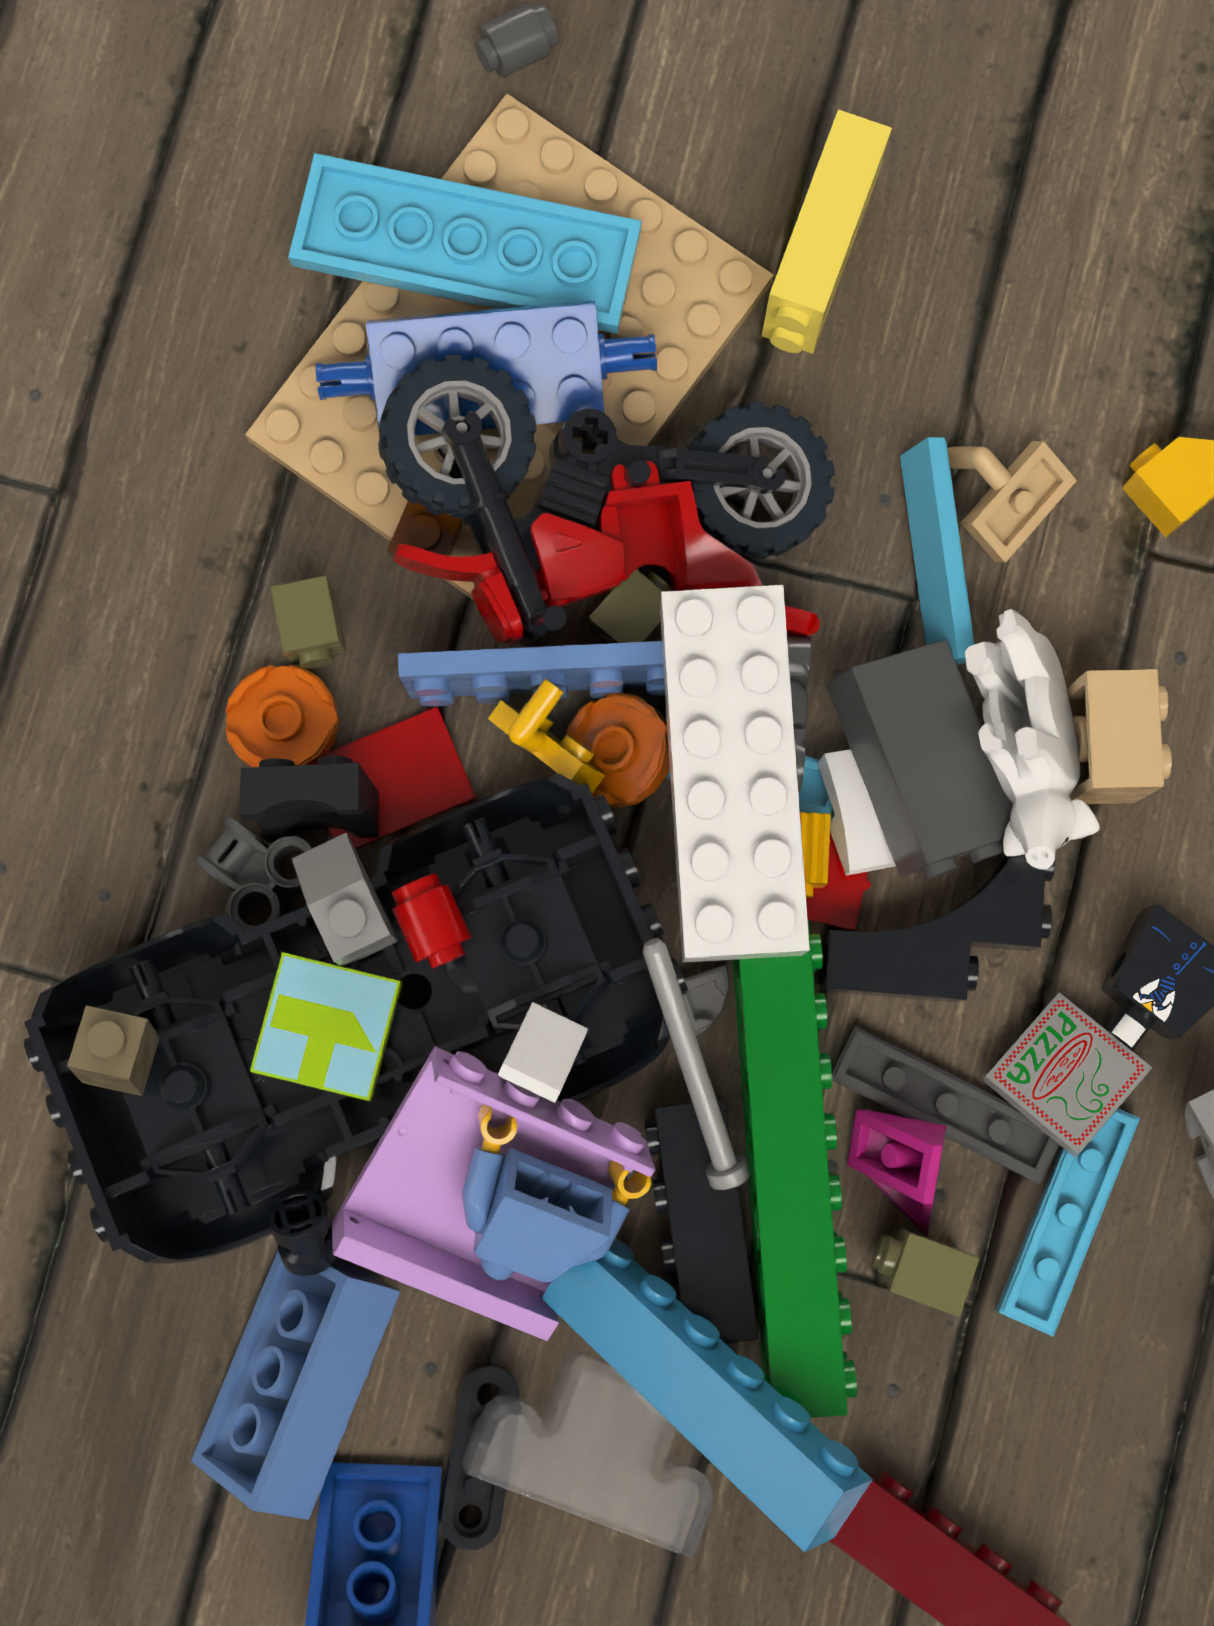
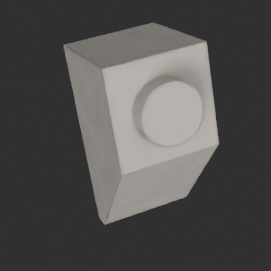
[292,833,398,967]

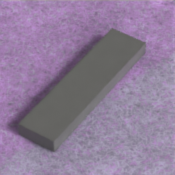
[832,1026,1059,1184]

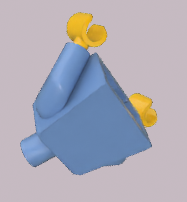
[462,1104,651,1282]

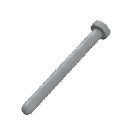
[643,938,750,1190]

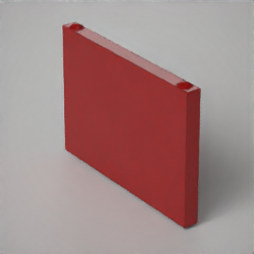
[326,707,476,850]

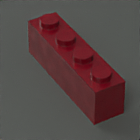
[829,1468,1071,1626]

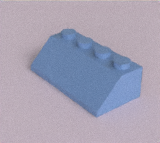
[191,1250,401,1520]

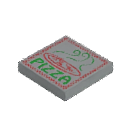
[984,992,1152,1158]

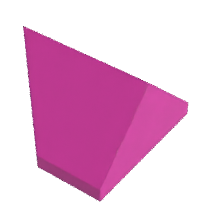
[847,1109,947,1237]

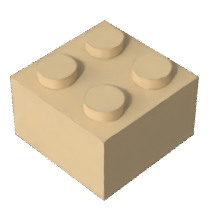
[1067,669,1172,804]

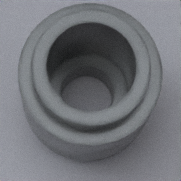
[474,2,559,78]

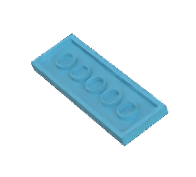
[288,153,642,334]

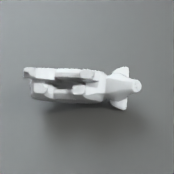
[965,609,1100,870]

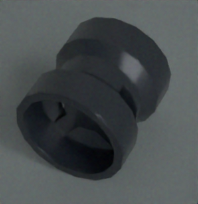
[268,1190,337,1276]

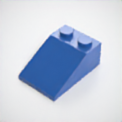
[305,1462,443,1626]

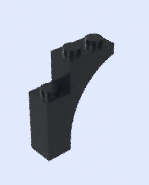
[820,854,1055,1003]

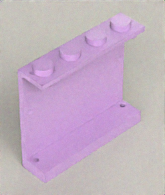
[332,1046,655,1341]

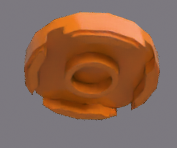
[225,665,340,767]
[565,692,670,808]

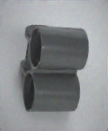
[193,816,314,931]

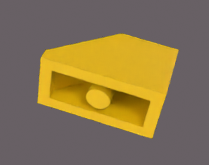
[1122,437,1214,538]

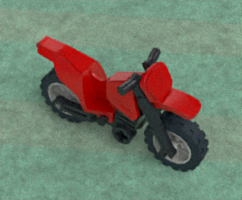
[378,355,835,647]

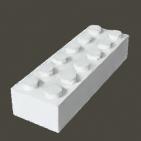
[660,585,810,963]

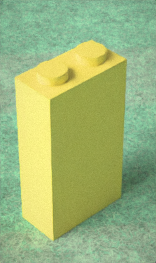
[761,109,892,354]

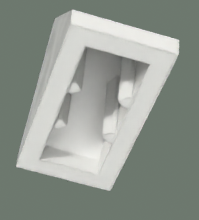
[498,1002,588,1103]

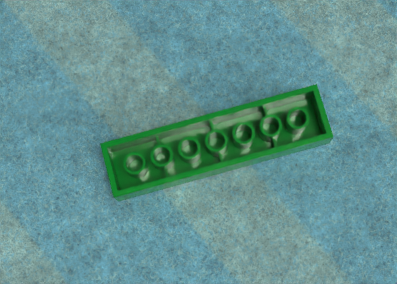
[732,920,857,1418]

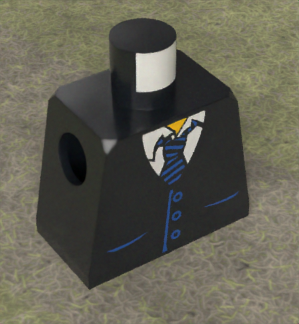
[1101,904,1214,1051]

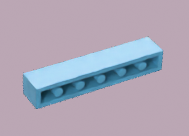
[541,1239,873,1552]

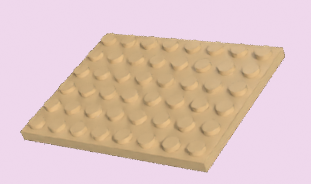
[245,94,774,600]

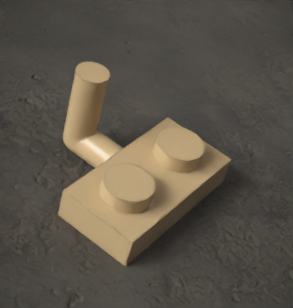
[947,441,1077,563]

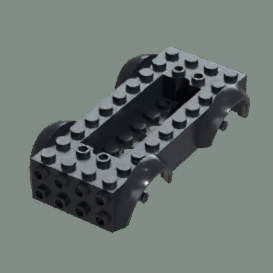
[24,773,688,1264]

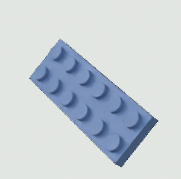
[398,641,665,707]

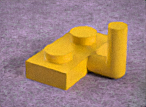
[488,678,605,793]

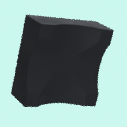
[240,756,379,842]

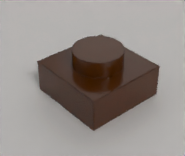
[387,501,463,557]

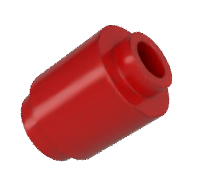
[392,873,472,969]

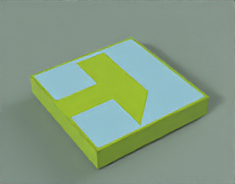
[250,952,402,1102]

